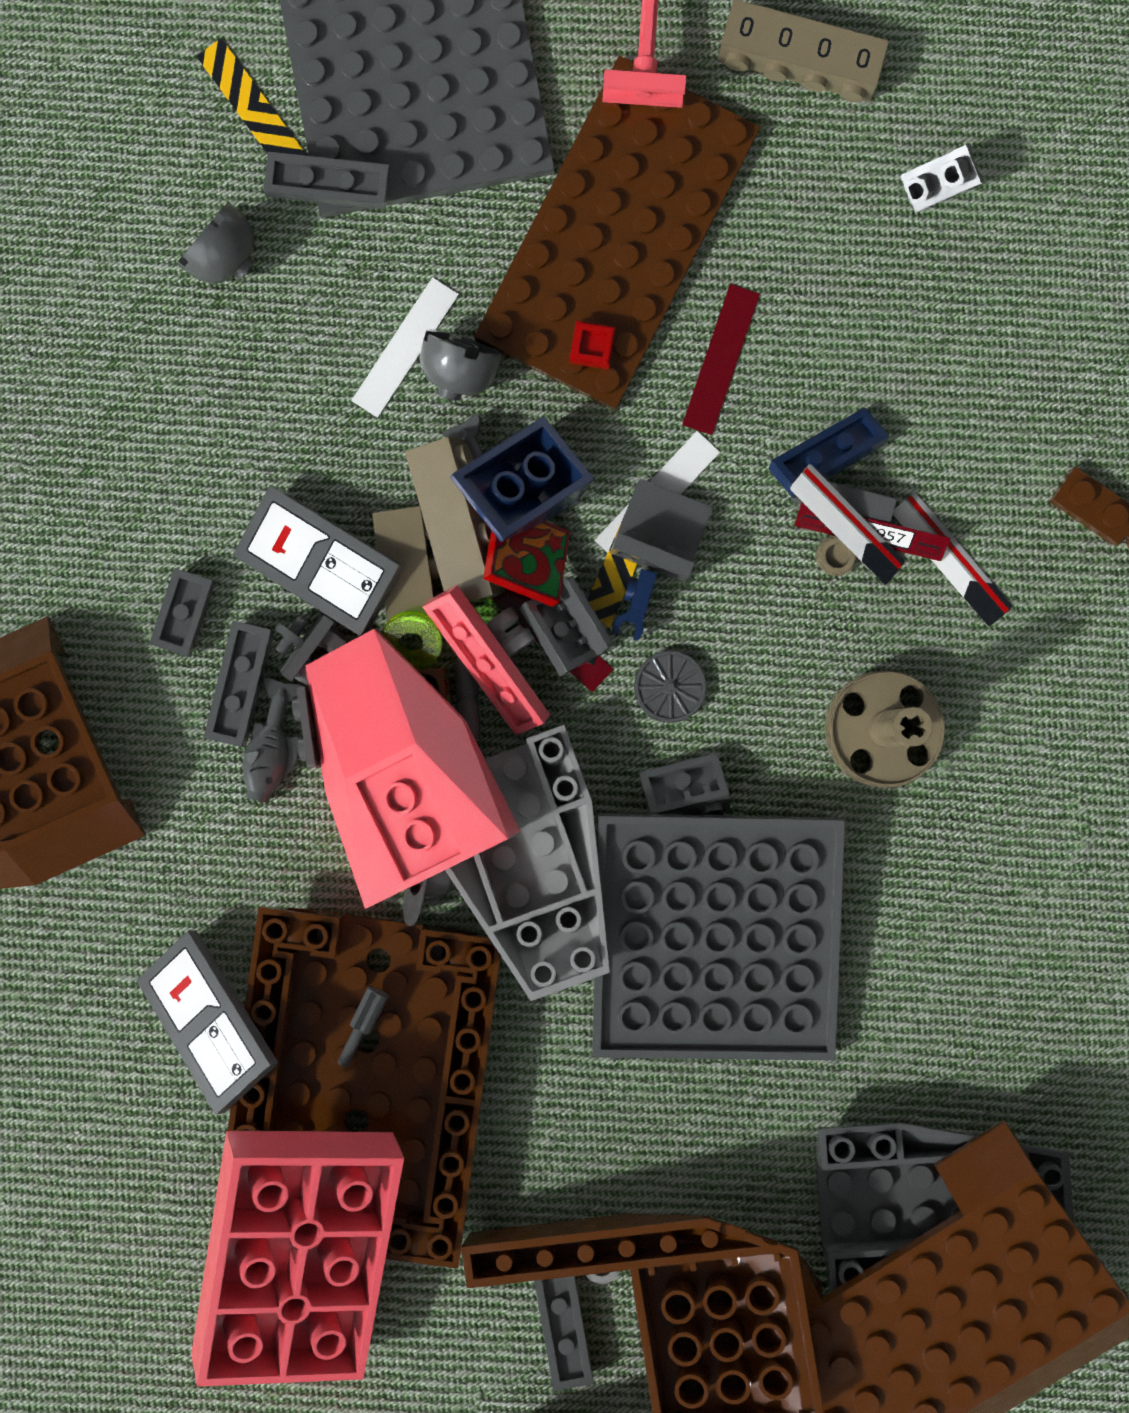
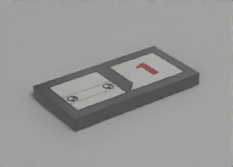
[233,485,404,636]
[136,930,279,1114]

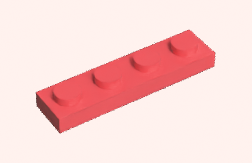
[422,585,550,735]

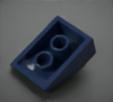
[450,416,594,542]

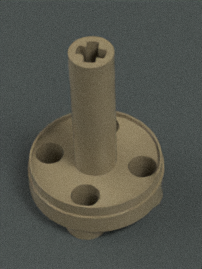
[824,671,945,788]

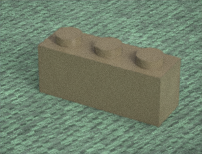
[372,506,440,636]

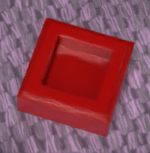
[569,321,616,370]

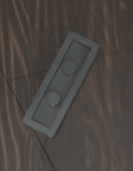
[263,152,390,210]
[203,620,275,748]
[534,1276,594,1391]

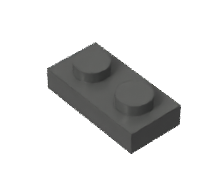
[149,568,216,658]

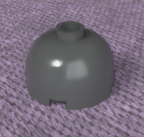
[177,201,255,284]
[420,329,503,401]

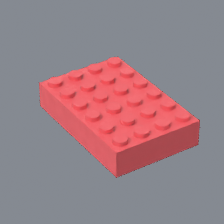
[191,1131,404,1387]

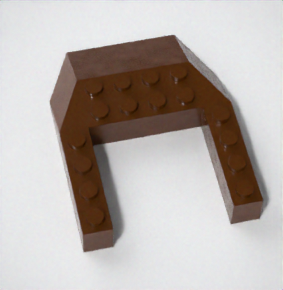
[461,1213,824,1413]

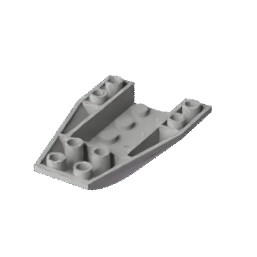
[445,725,610,1001]

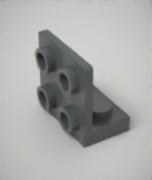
[610,479,712,582]

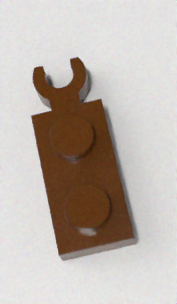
[1049,467,1129,549]

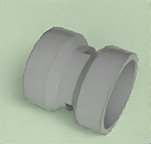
[486,606,536,659]

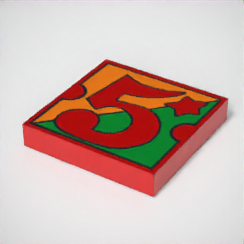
[483,521,570,607]

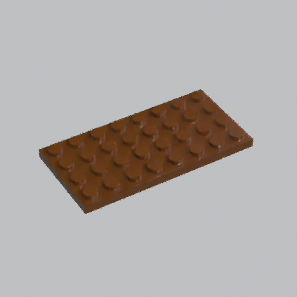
[474,55,760,411]

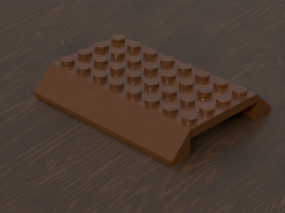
[798,1120,1129,1413]

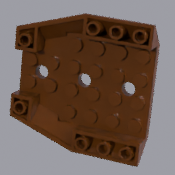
[0,616,146,889]

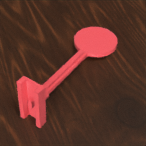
[602,0,686,108]

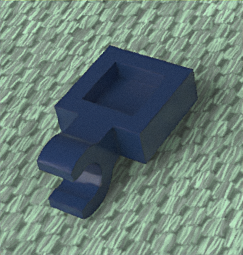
[612,569,657,641]

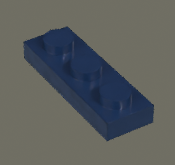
[768,407,889,498]

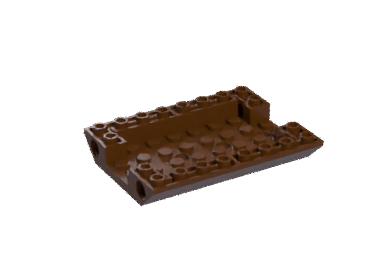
[227,906,501,1269]

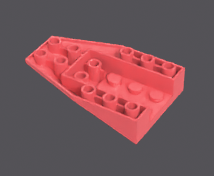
[305,629,521,909]

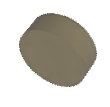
[815,536,857,576]

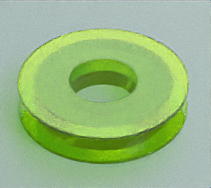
[382,611,442,670]

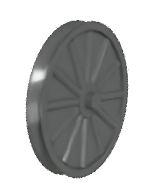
[634,651,706,723]

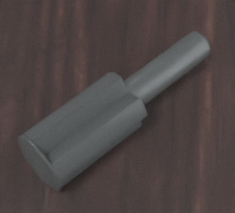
[338,985,390,1067]

